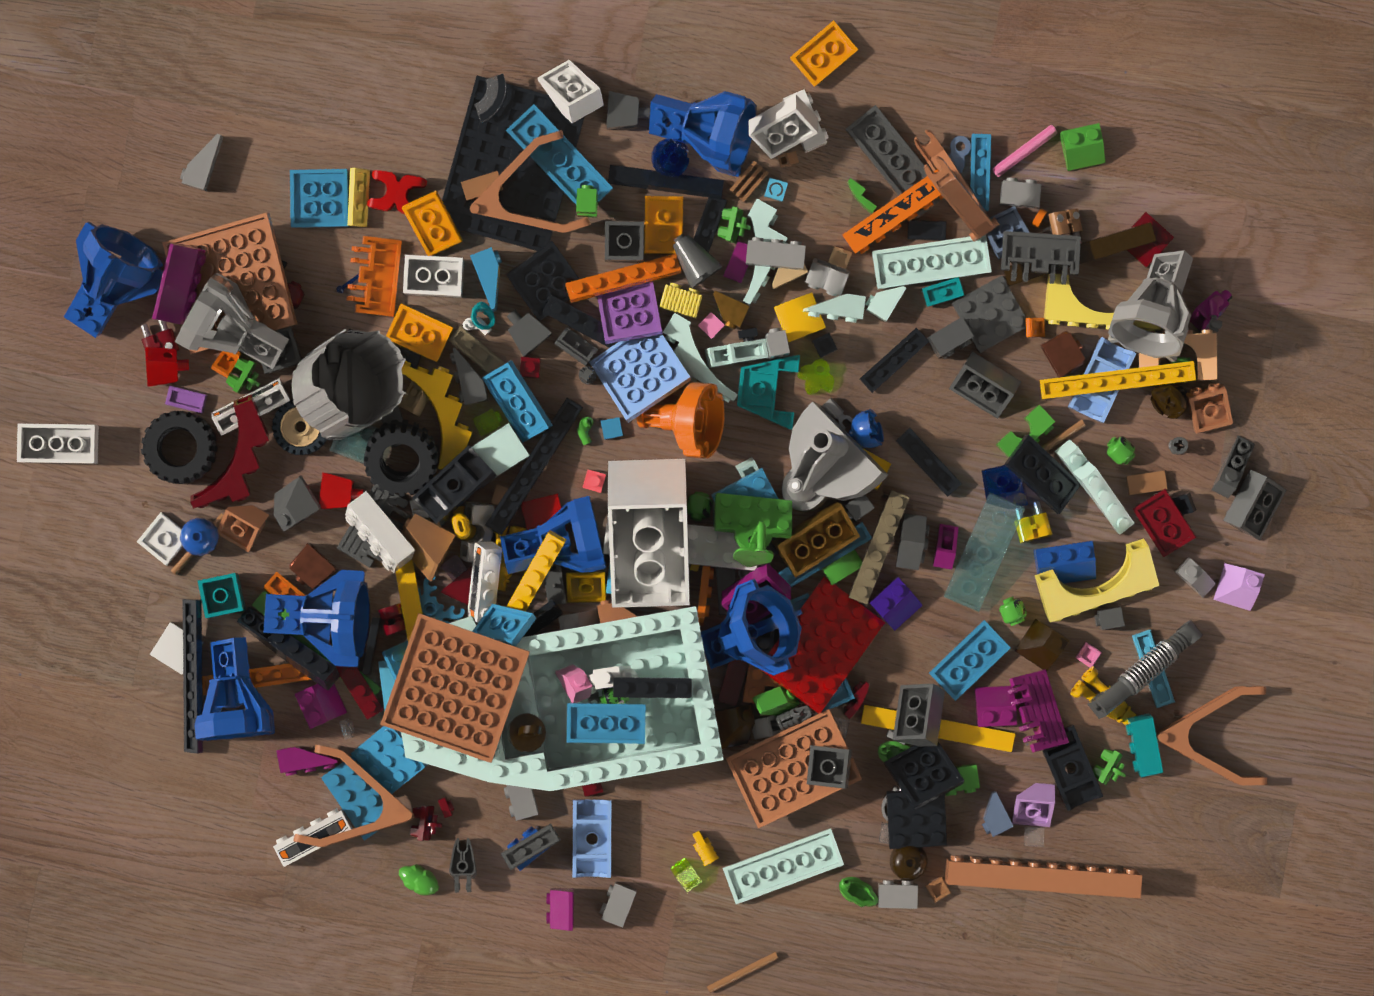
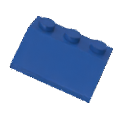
[1033,541,1096,584]

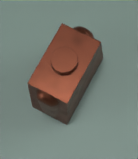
[1040,331,1085,378]
[289,543,337,590]

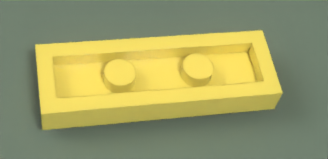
[347,168,370,227]

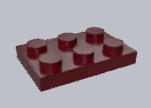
[1133,488,1197,558]

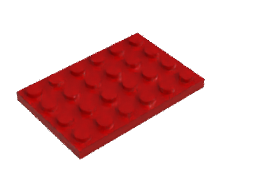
[760,576,885,714]

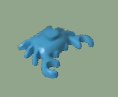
[418,577,465,623]

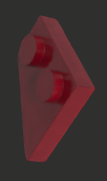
[441,566,472,605]

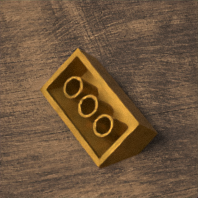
[772,501,860,578]

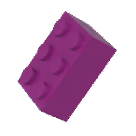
[722,563,791,625]

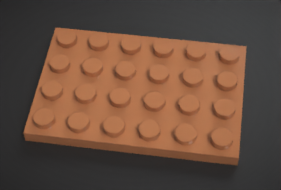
[726,709,863,829]

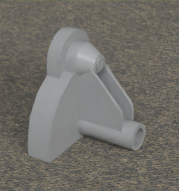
[782,401,888,512]

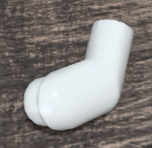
[463,317,492,336]

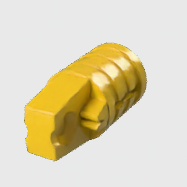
[693,831,719,866]

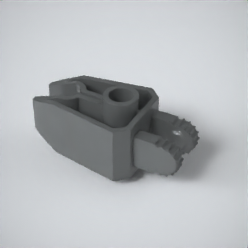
[449,838,477,893]

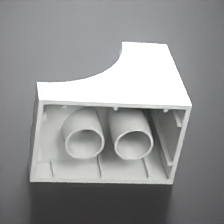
[608,459,690,608]

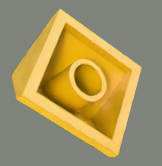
[566,572,606,602]

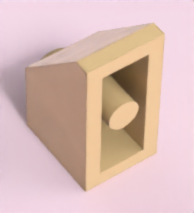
[771,264,808,290]

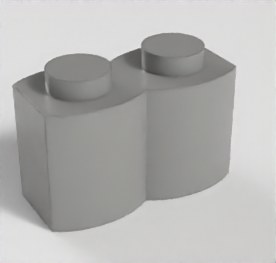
[805,258,850,296]

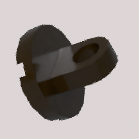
[1150,382,1187,419]
[507,713,546,753]

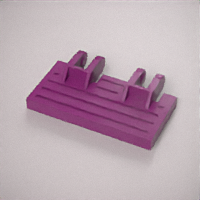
[1007,669,1069,753]

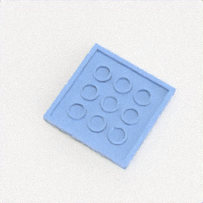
[589,334,692,423]

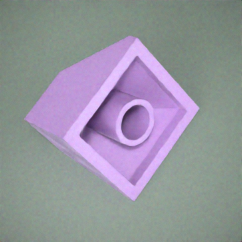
[1213,563,1265,611]
[1012,783,1055,827]

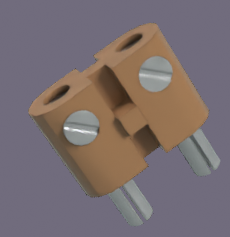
[1048,208,1083,243]

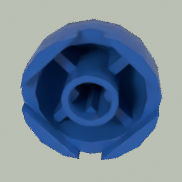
[849,409,884,448]
[180,518,219,556]

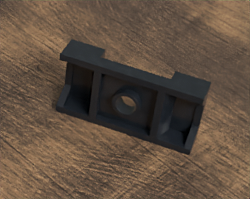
[412,445,497,528]
[1042,725,1103,811]

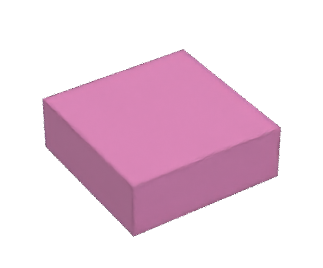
[698,312,725,339]
[1075,642,1102,668]

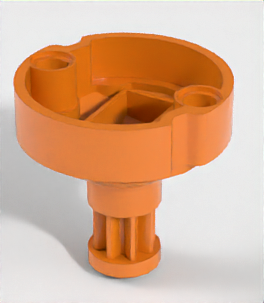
[637,382,725,459]

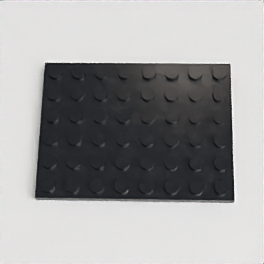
[442,75,585,251]

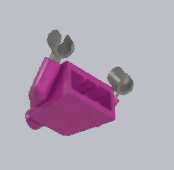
[1190,290,1232,332]

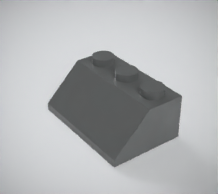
[949,351,1021,419]
[1223,470,1286,541]
[892,684,945,747]

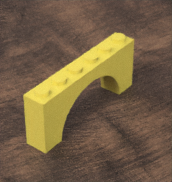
[1044,274,1161,333]
[1034,538,1159,623]

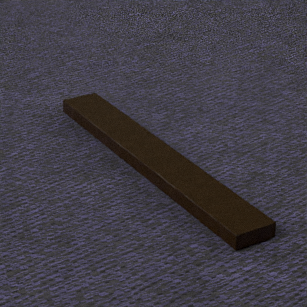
[1004,222,1157,286]

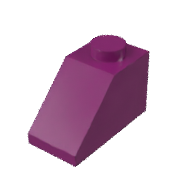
[933,524,959,570]

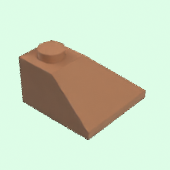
[218,505,269,552]
[597,599,638,623]

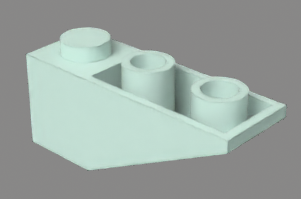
[803,294,866,323]

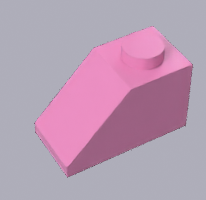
[555,664,593,703]

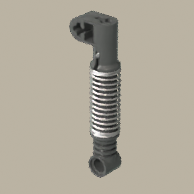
[1087,620,1203,719]

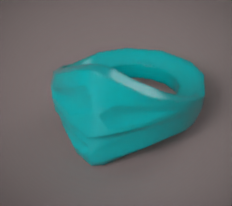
[471,302,495,330]

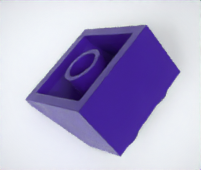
[869,577,923,631]

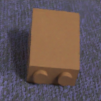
[401,514,456,582]

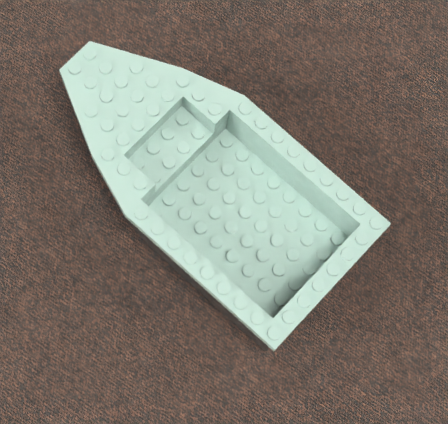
[401,606,723,791]

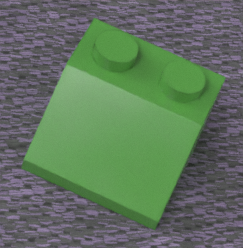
[1059,123,1105,171]

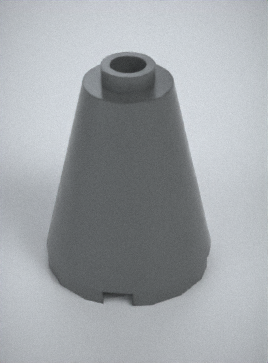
[673,234,722,289]

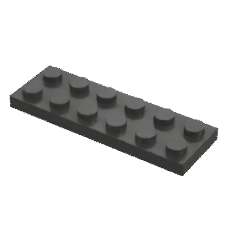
[845,105,942,219]

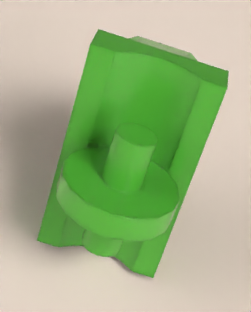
[717,206,751,244]
[226,358,260,394]
[1093,749,1126,785]

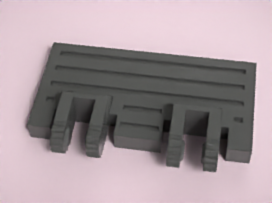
[1001,231,1081,285]
[337,484,411,568]

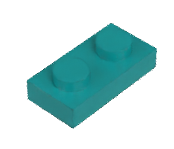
[922,277,964,307]

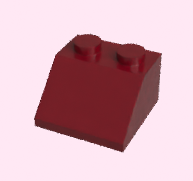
[1127,212,1174,268]

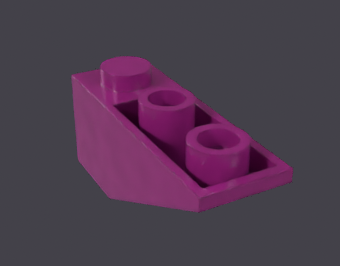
[276,746,339,776]

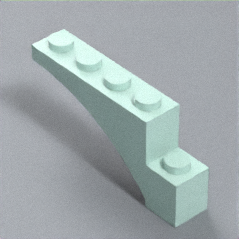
[743,199,788,306]
[663,313,738,403]
[1055,439,1135,535]

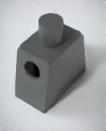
[606,91,650,130]
[507,309,552,357]

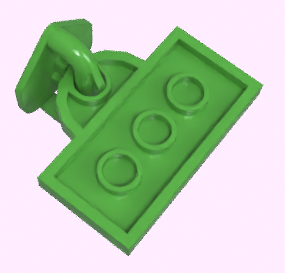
[714,493,792,567]

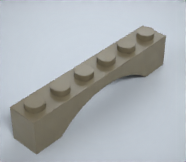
[849,490,910,604]

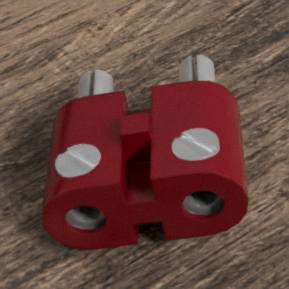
[141,320,180,352]

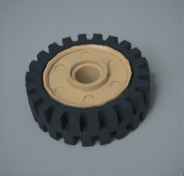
[272,399,327,455]

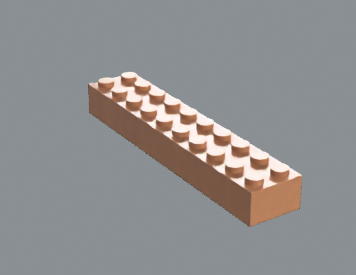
[945,855,1142,899]

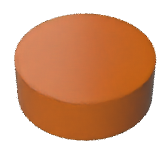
[1032,209,1048,228]

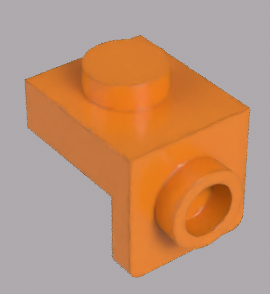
[211,351,241,378]

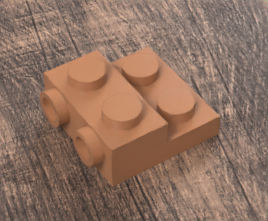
[1186,382,1233,434]

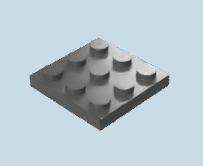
[951,275,1026,353]

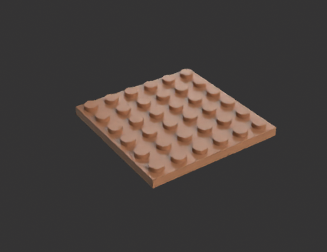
[162,212,298,354]
[380,613,530,763]

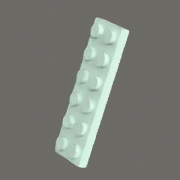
[872,235,992,290]
[723,828,844,904]

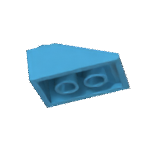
[470,247,502,312]

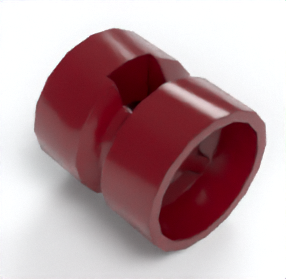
[378,603,406,636]

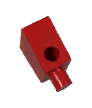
[145,347,189,387]
[319,472,364,509]

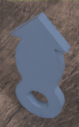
[949,136,971,173]

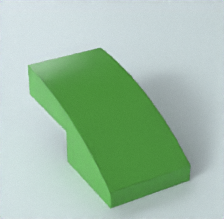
[847,178,877,214]
[822,549,862,585]

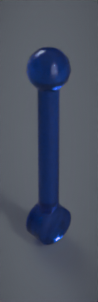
[336,266,368,293]

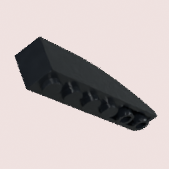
[237,607,340,690]

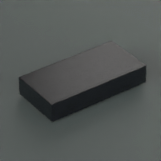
[907,220,947,241]

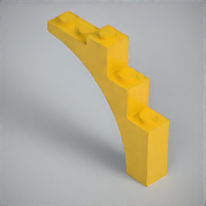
[401,361,472,470]

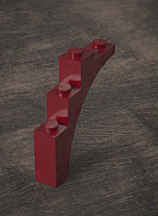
[190,394,269,509]

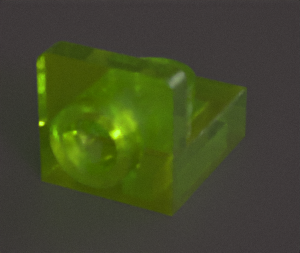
[472,409,503,436]
[671,858,703,893]

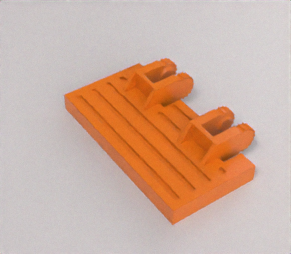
[346,236,402,317]

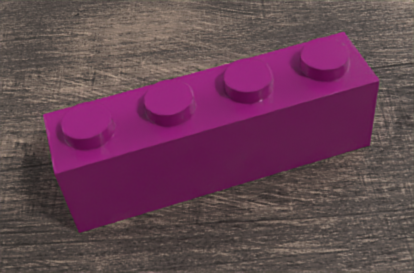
[152,243,206,324]

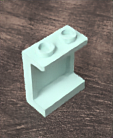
[471,423,530,479]

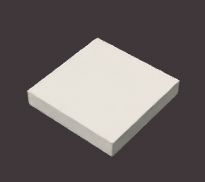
[137,512,183,566]
[150,622,203,675]

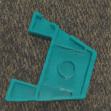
[737,355,800,430]

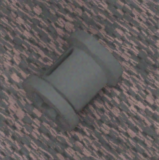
[1168,437,1188,455]

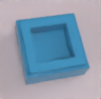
[601,417,623,440]

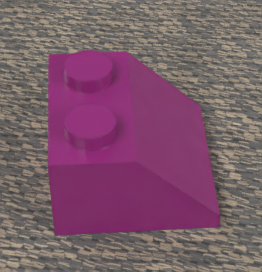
[295,683,347,729]
[975,686,1017,727]
[546,888,574,931]

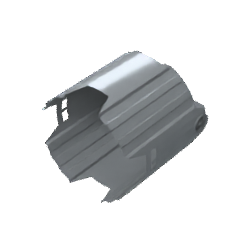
[292,329,407,440]

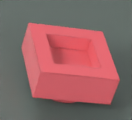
[583,470,606,493]

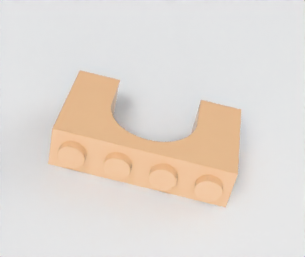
[1139,330,1218,381]

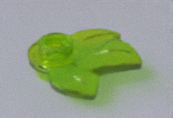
[797,359,834,395]

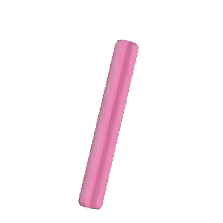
[992,125,1057,177]

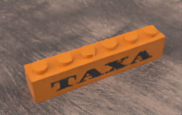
[843,169,944,254]

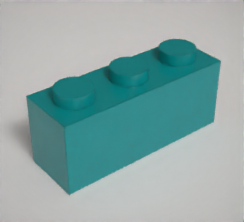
[1125,713,1163,777]

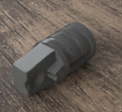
[579,366,597,385]
[776,705,813,731]

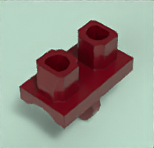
[410,805,442,841]

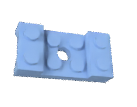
[1068,337,1136,423]
[572,799,612,878]

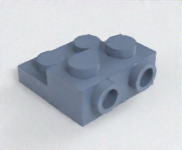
[986,206,1029,259]

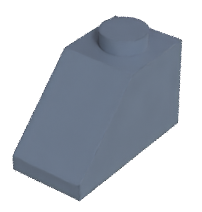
[982,791,1014,837]

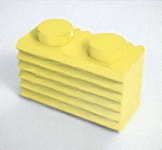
[659,283,703,319]

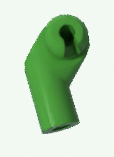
[577,417,594,446]

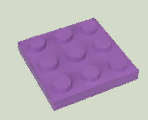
[597,281,662,344]

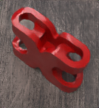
[367,170,427,215]

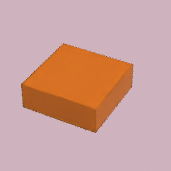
[1026,318,1045,337]

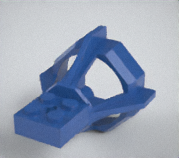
[649,91,757,177]
[64,222,163,338]
[500,496,606,574]
[263,570,370,667]
[701,579,803,676]
[195,637,275,741]

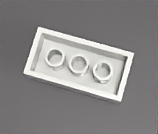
[17,424,99,464]
[345,491,415,573]

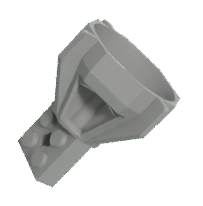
[1108,250,1193,362]
[175,273,289,369]

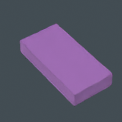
[165,386,208,414]

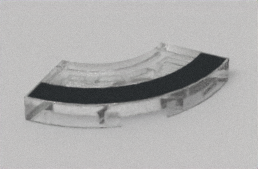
[474,73,506,123]

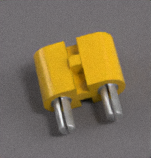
[1014,501,1053,543]

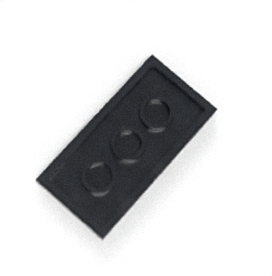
[1004,435,1081,514]

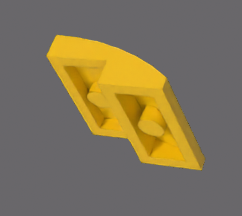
[774,292,826,343]

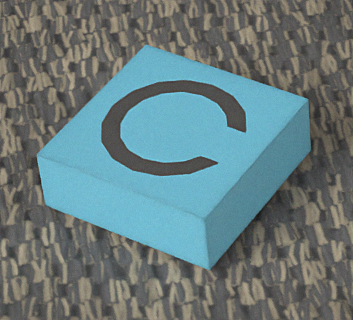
[764,178,788,202]

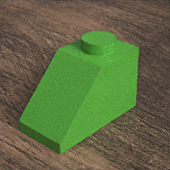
[753,686,800,716]

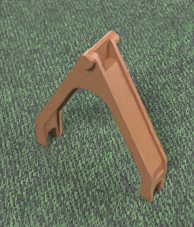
[470,130,591,233]
[914,130,1000,242]
[1156,686,1267,786]
[293,745,414,847]

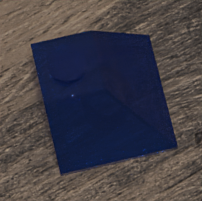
[981,465,1029,509]

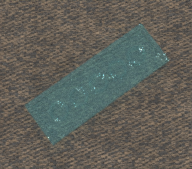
[944,493,1025,612]

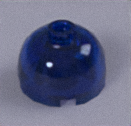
[651,139,689,177]

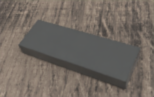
[501,824,561,870]

